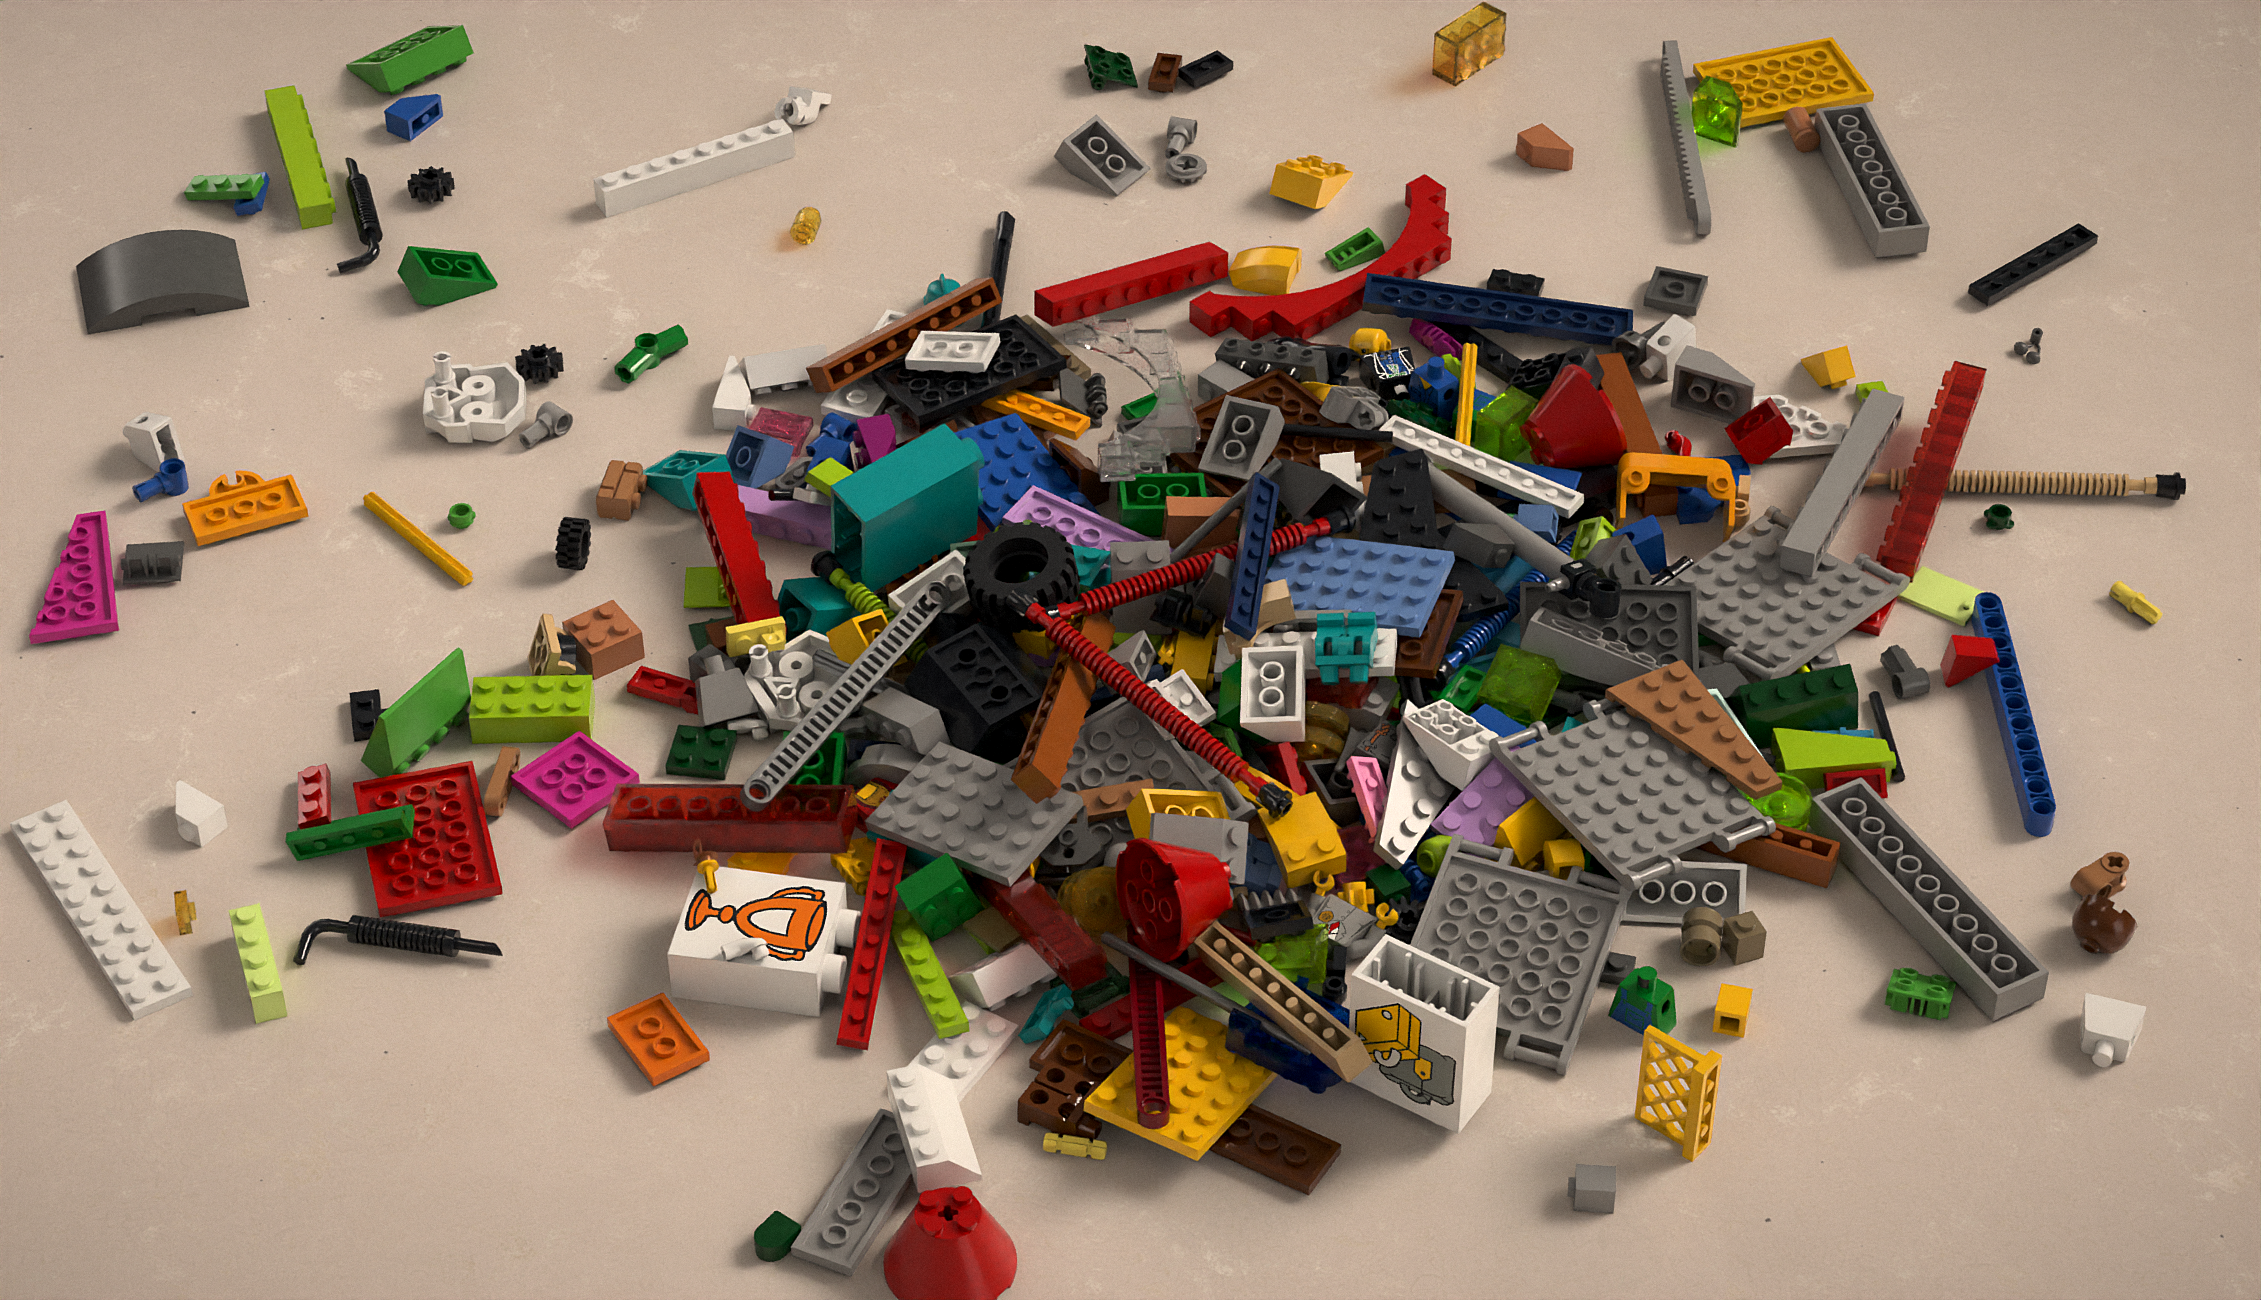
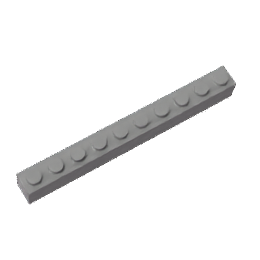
[1777,389,1905,577]

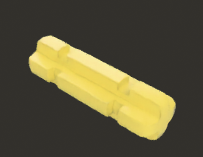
[1043,1132,1107,1160]

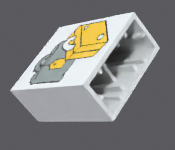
[1349,934,1500,1134]

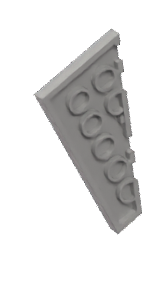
[1373,699,1456,871]

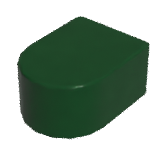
[754,1211,801,1262]

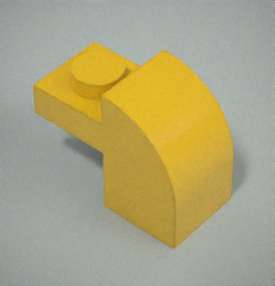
[1543,838,1585,881]

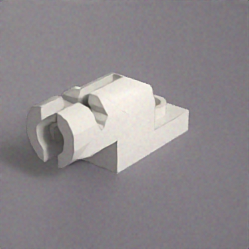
[774,86,832,125]

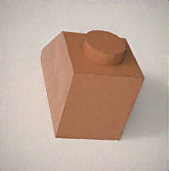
[1516,123,1574,171]

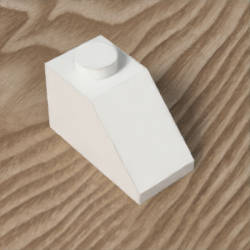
[176,780,228,847]

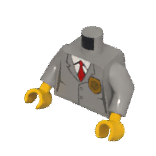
[1306,870,1398,965]

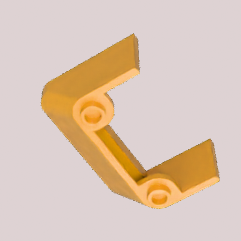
[1615,452,1736,542]

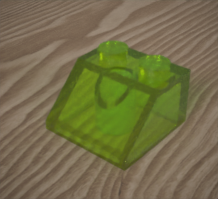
[1691,75,1743,148]
[1255,923,1329,985]

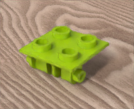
[683,566,731,608]

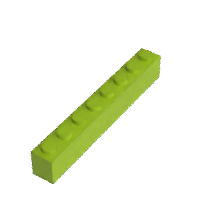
[264,85,336,230]

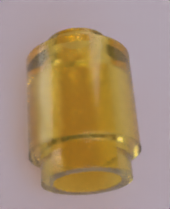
[790,207,822,245]

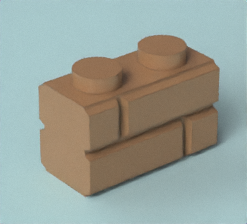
[596,460,647,521]

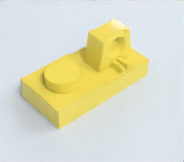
[725,616,786,657]

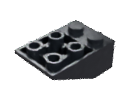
[1504,346,1604,403]

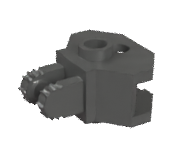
[1039,806,1106,876]

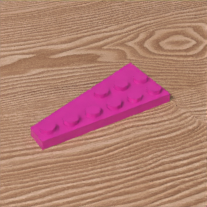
[29,510,119,644]

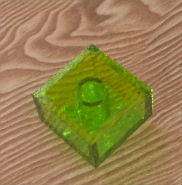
[1475,386,1538,463]
[1477,644,1562,724]

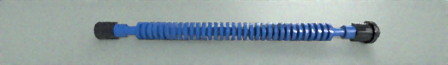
[1421,507,1614,692]

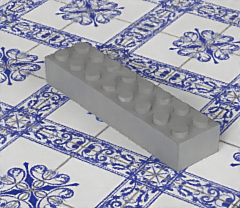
[1814,103,1930,258]

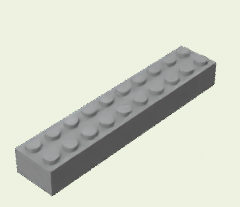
[1808,777,2049,1021]

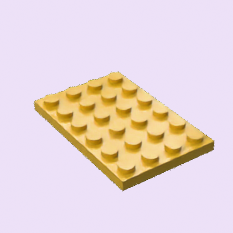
[1693,37,1874,129]
[1083,1005,1291,1161]

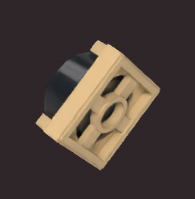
[527,613,576,676]

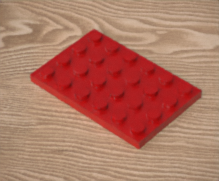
[353,761,503,918]

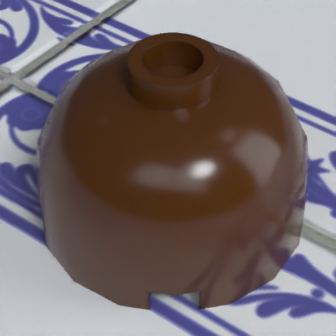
[2072,894,2138,954]

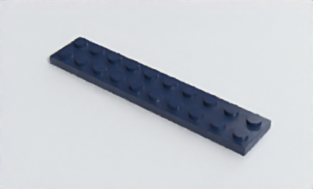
[1362,273,1633,346]

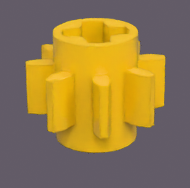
[1336,882,1375,913]

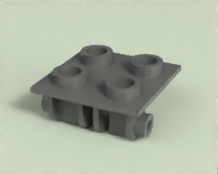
[1058,368,1108,427]
[121,541,184,585]

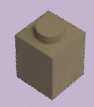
[1721,910,1767,966]

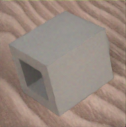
[1568,1164,1616,1213]

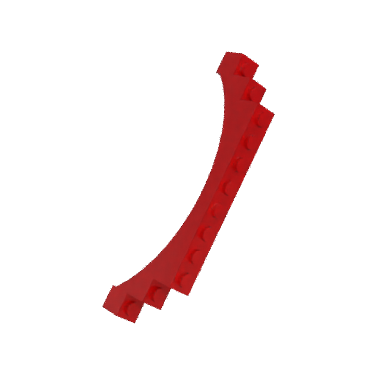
[1189,174,1452,341]

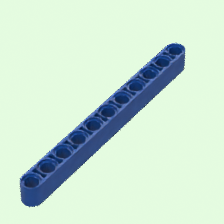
[1972,592,2056,837]

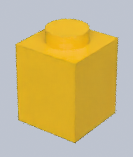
[1712,983,1753,1038]

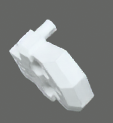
[423,351,526,443]
[744,629,859,735]

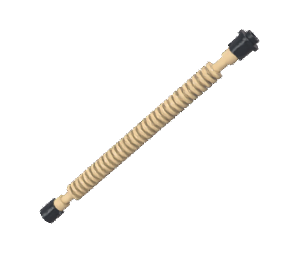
[1864,468,2186,500]

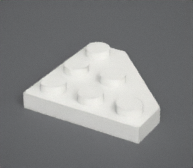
[1752,394,1847,458]

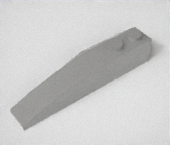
[1518,606,1701,686]

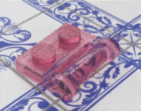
[749,407,813,458]

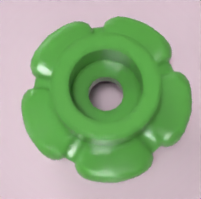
[447,503,476,529]

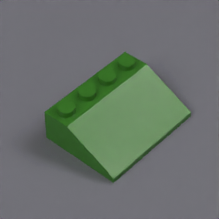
[346,25,474,95]
[361,647,471,777]

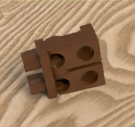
[1017,1060,1102,1142]

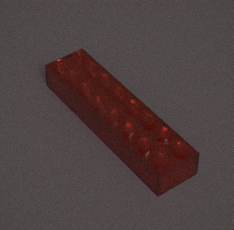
[602,783,859,854]

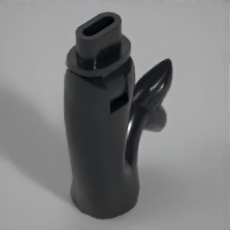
[1267,336,1360,375]

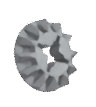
[1165,154,1207,183]

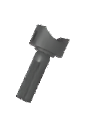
[1612,322,1665,371]

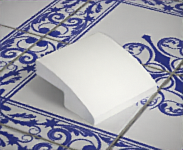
[1144,669,1217,741]

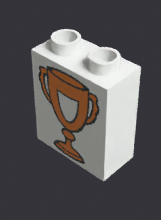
[668,867,861,1017]

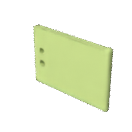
[1897,566,1984,627]

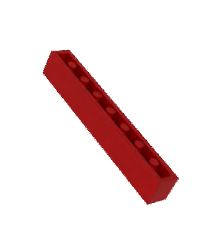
[1034,241,1229,327]
[693,472,787,630]

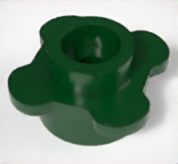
[1984,504,2014,530]

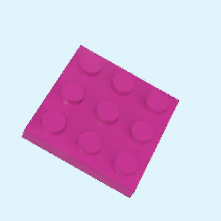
[511,731,640,829]

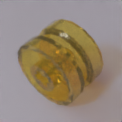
[1278,701,1350,764]
[1057,866,1131,938]

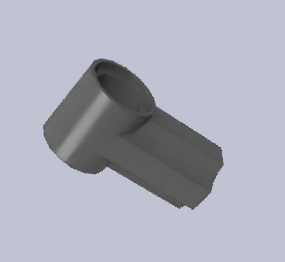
[1880,645,1930,699]

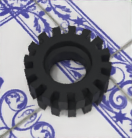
[555,517,591,570]

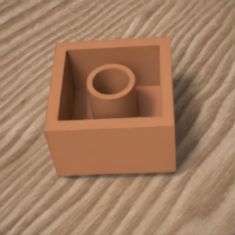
[562,600,645,680]

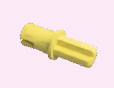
[2109,581,2162,624]

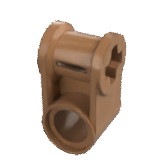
[2070,852,2130,899]

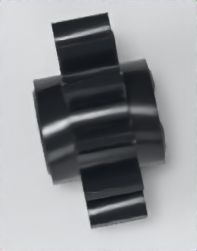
[407,166,455,204]
[515,344,564,384]
[1384,896,1424,945]

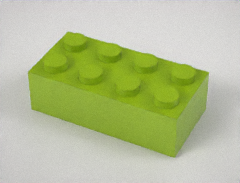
[469,675,595,744]

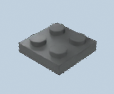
[1643,266,1708,316]

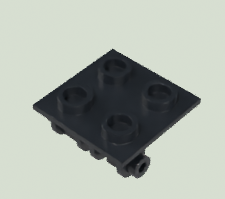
[1149,589,1218,639]

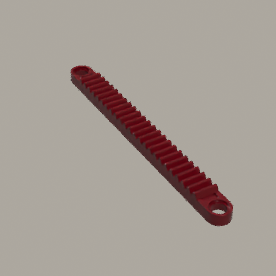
[1126,919,1170,1129]

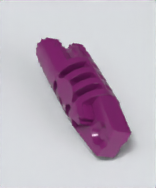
[1408,318,1463,361]

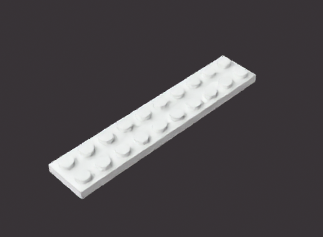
[10,800,193,1021]

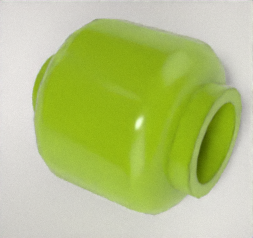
[1417,834,1462,878]

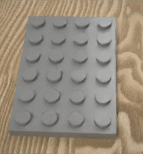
[865,742,1084,887]

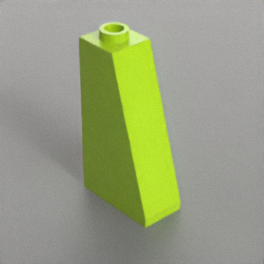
[1770,728,1896,791]

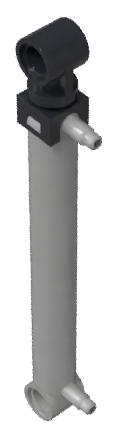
[1425,454,1622,618]

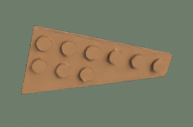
[1605,660,1783,800]

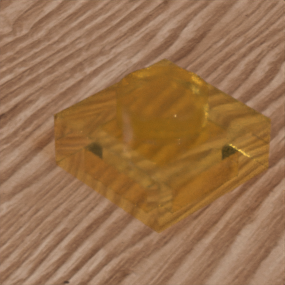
[174,890,197,935]

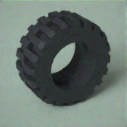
[963,522,1080,633]

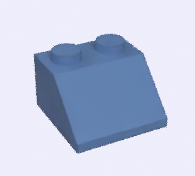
[726,425,794,489]

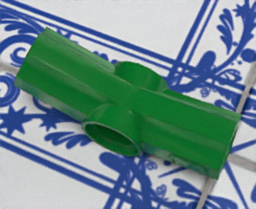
[614,324,688,384]

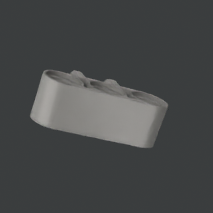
[1319,386,1389,430]

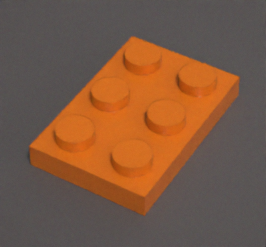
[607,992,710,1086]

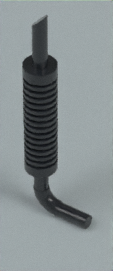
[337,157,383,273]
[293,915,503,965]

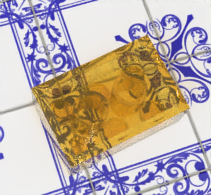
[1432,1,1507,87]

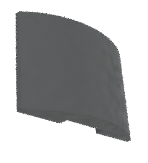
[76,229,250,334]

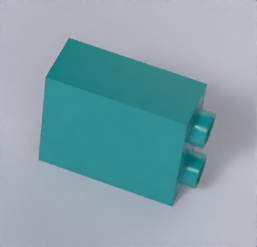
[831,423,985,592]

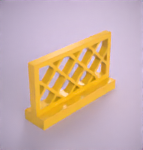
[1634,1025,1722,1162]

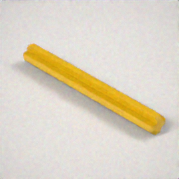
[1157,631,1179,665]

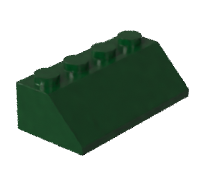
[1729,664,1858,750]

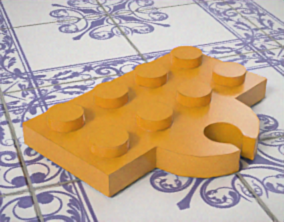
[182,470,309,546]

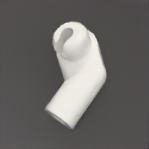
[727,718,769,740]
[720,938,769,961]

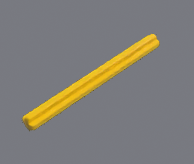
[1455,343,1478,446]
[363,492,473,586]

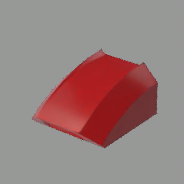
[1724,397,1793,465]

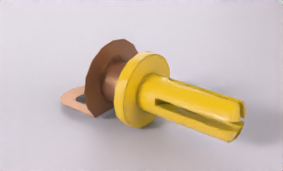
[693,839,719,894]

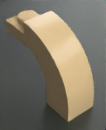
[1223,579,1296,660]

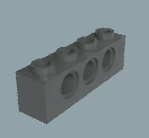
[1215,338,1330,384]

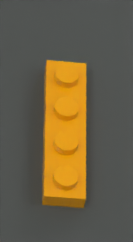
[981,389,1090,441]

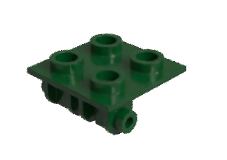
[1084,44,1138,90]

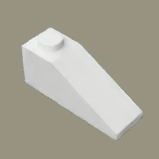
[712,355,756,431]

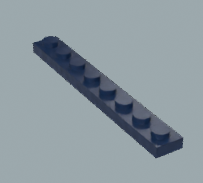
[1224,472,1280,641]

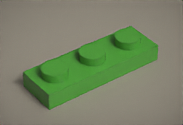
[184,174,265,200]

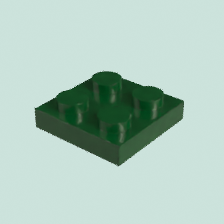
[1385,399,1455,440]
[665,725,737,780]

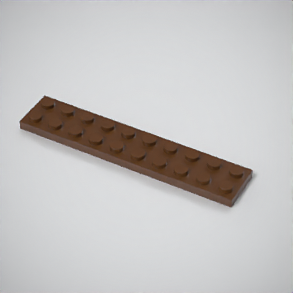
[1029,1019,1341,1196]

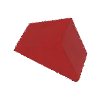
[1940,635,2000,688]

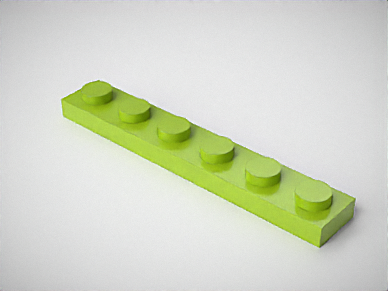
[889,909,970,1039]

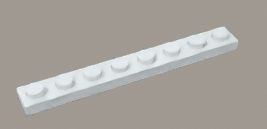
[1379,415,1584,519]

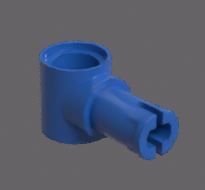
[806,412,857,457]
[132,458,189,502]

